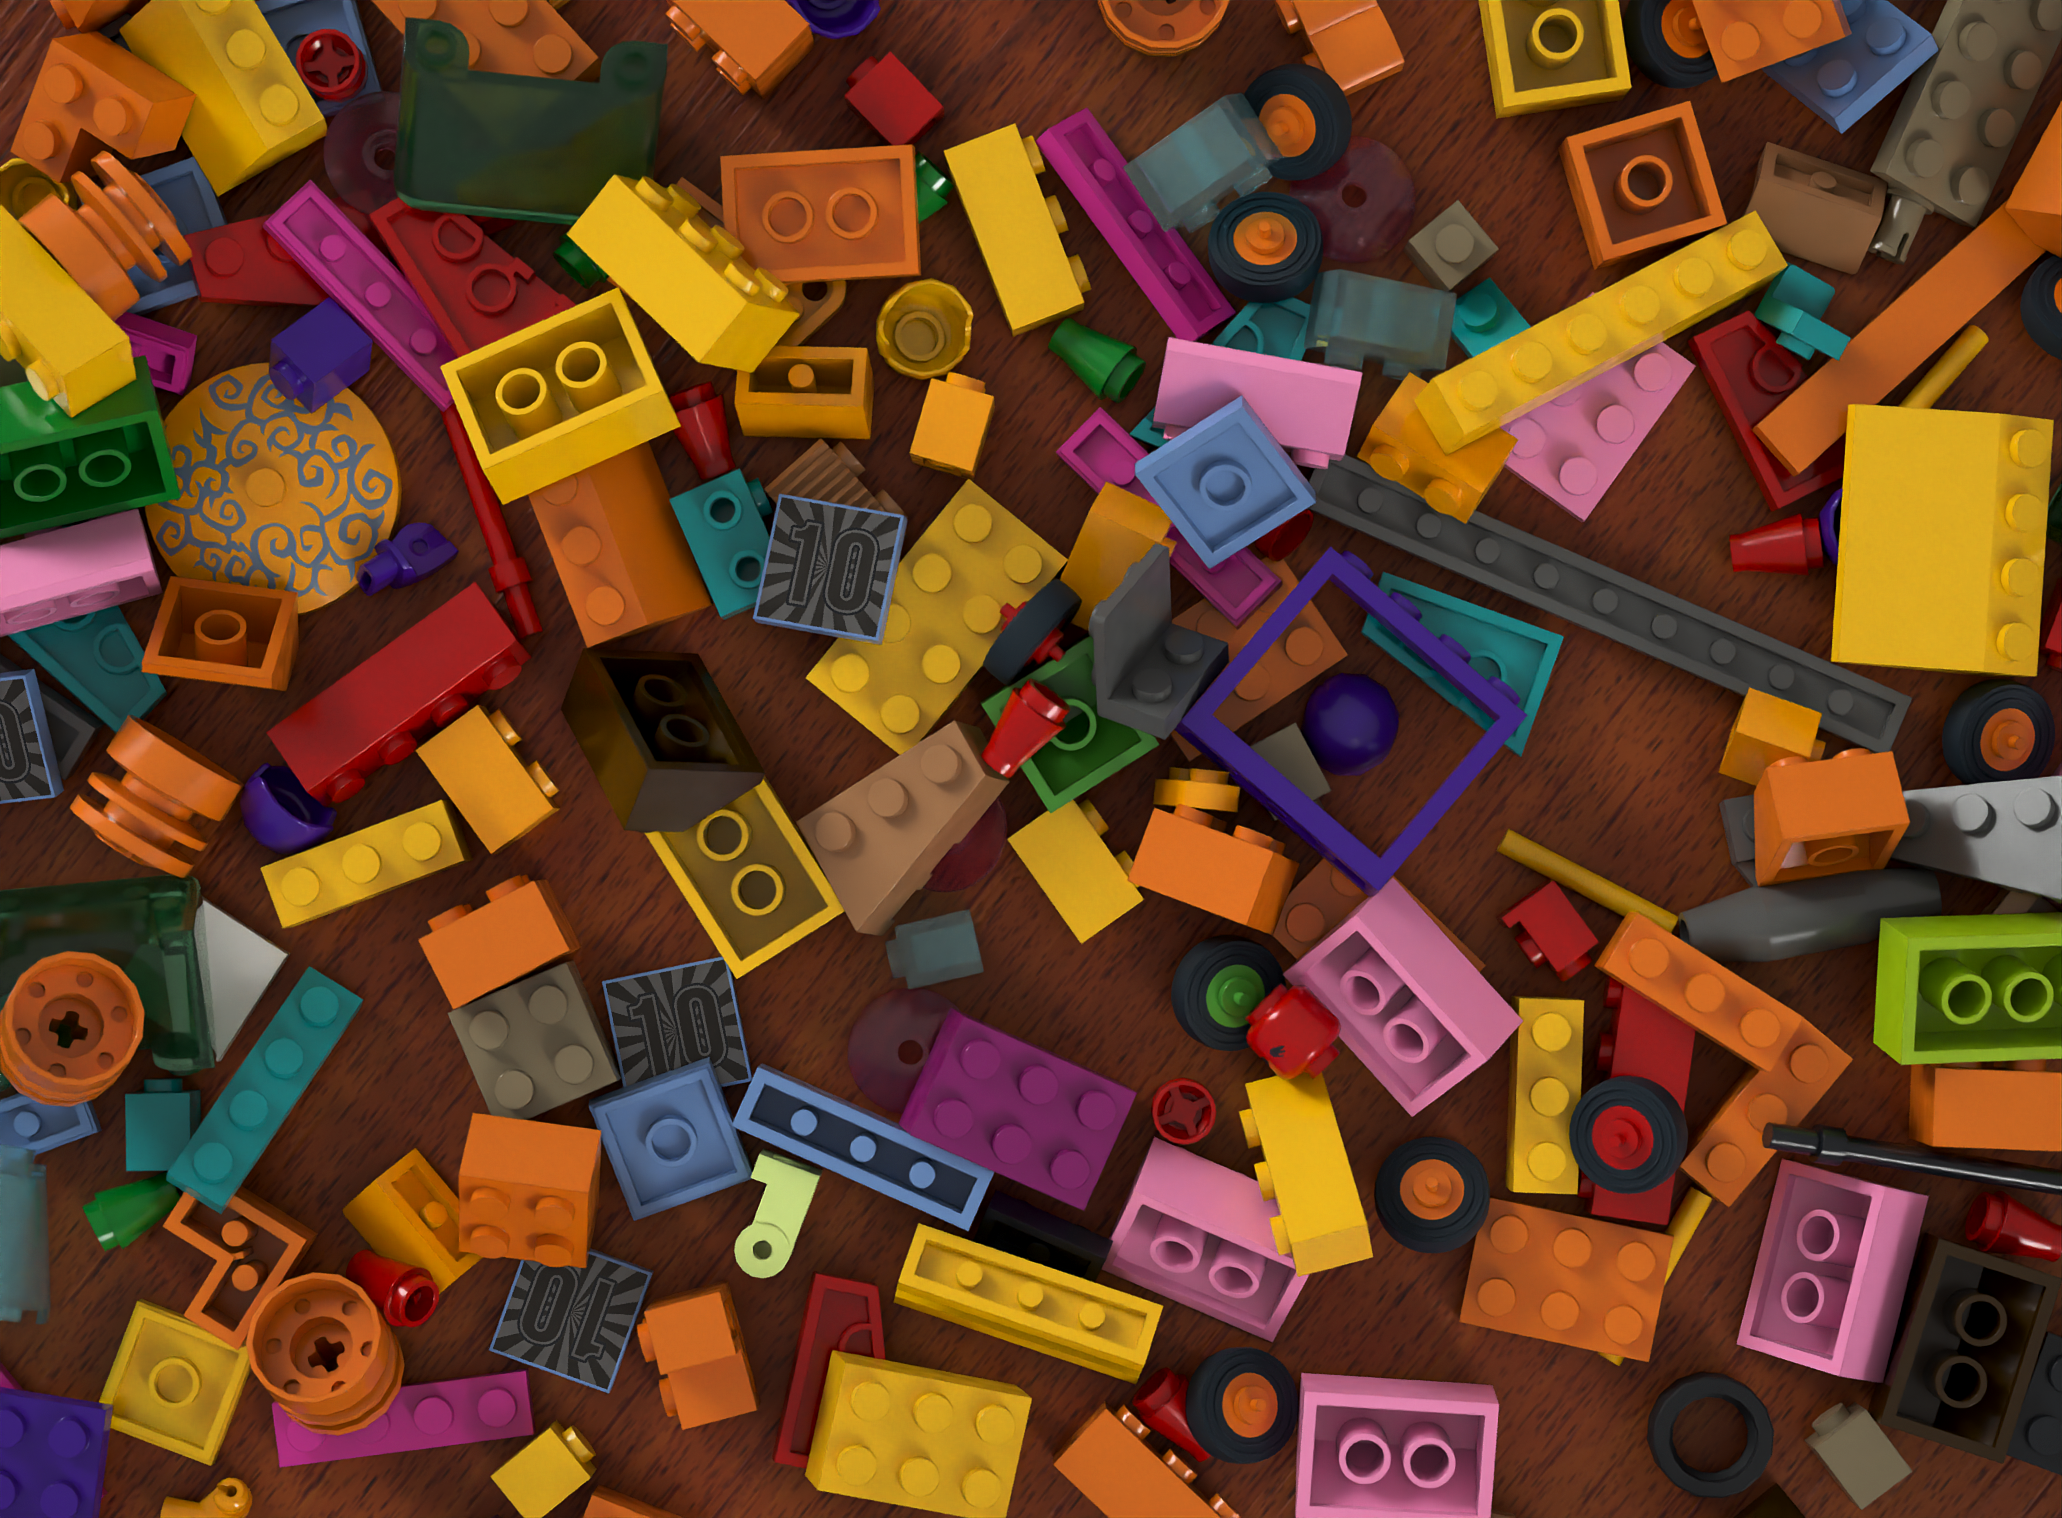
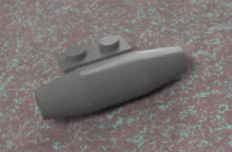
[1679,795,1942,963]

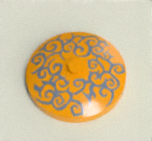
[145,363,402,616]

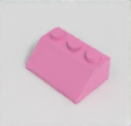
[1152,337,1362,469]
[0,508,163,637]
[1283,877,1523,1117]
[1102,1137,1310,1343]
[1737,1159,1929,1383]
[1295,1373,1499,1518]

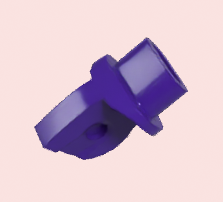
[356,523,459,596]

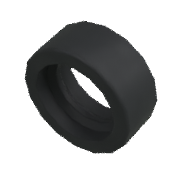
[1647,1372,1774,1498]

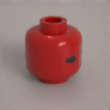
[1245,983,1341,1080]

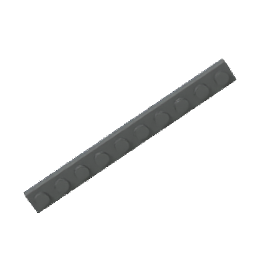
[1308,455,1912,753]

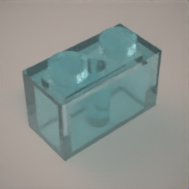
[1123,92,1283,233]
[1303,269,1457,380]

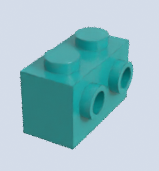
[669,469,774,620]

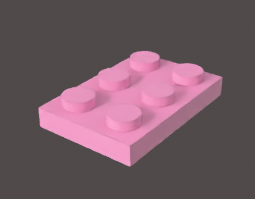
[1499,292,1696,523]

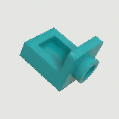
[1754,262,1851,360]
[1437,277,1531,359]

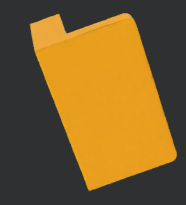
[343,1148,483,1294]

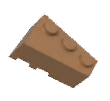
[796,720,1010,936]

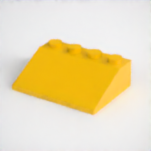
[1831,404,2054,677]

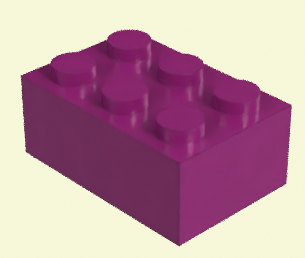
[898,1007,1137,1211]

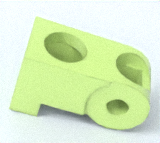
[734,1148,823,1278]

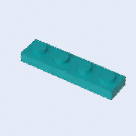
[166,966,363,1214]

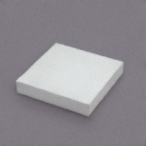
[124,885,290,1062]

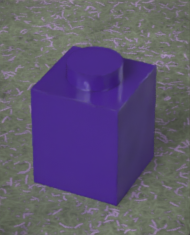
[269,297,373,414]

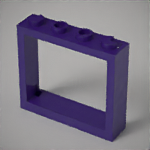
[1174,546,1528,897]

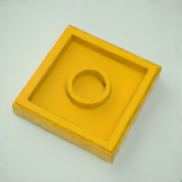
[99,1299,251,1466]

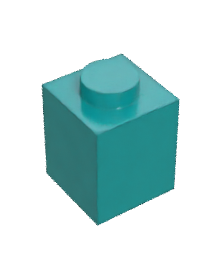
[125,1078,201,1171]

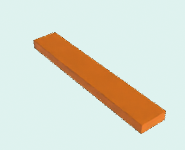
[1751,197,2047,477]

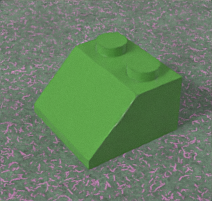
[980,633,1160,814]

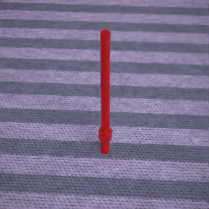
[438,402,543,640]

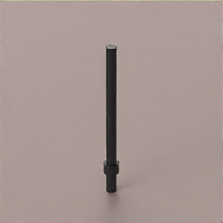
[1762,1122,2062,1196]

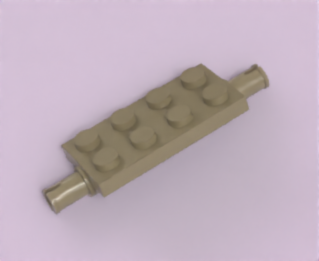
[1868,0,2062,265]

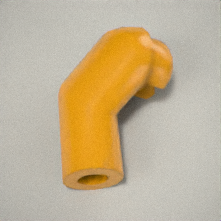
[160,1478,252,1518]

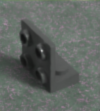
[1089,543,1229,739]

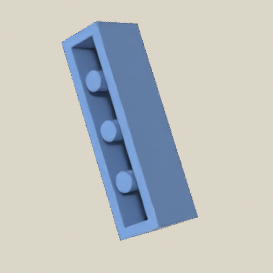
[732,1063,994,1231]

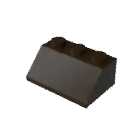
[561,648,765,833]
[1868,1232,2062,1464]

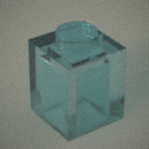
[885,909,984,989]

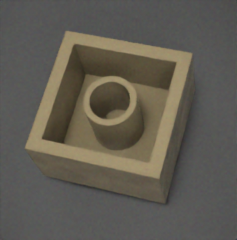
[448,960,621,1120]

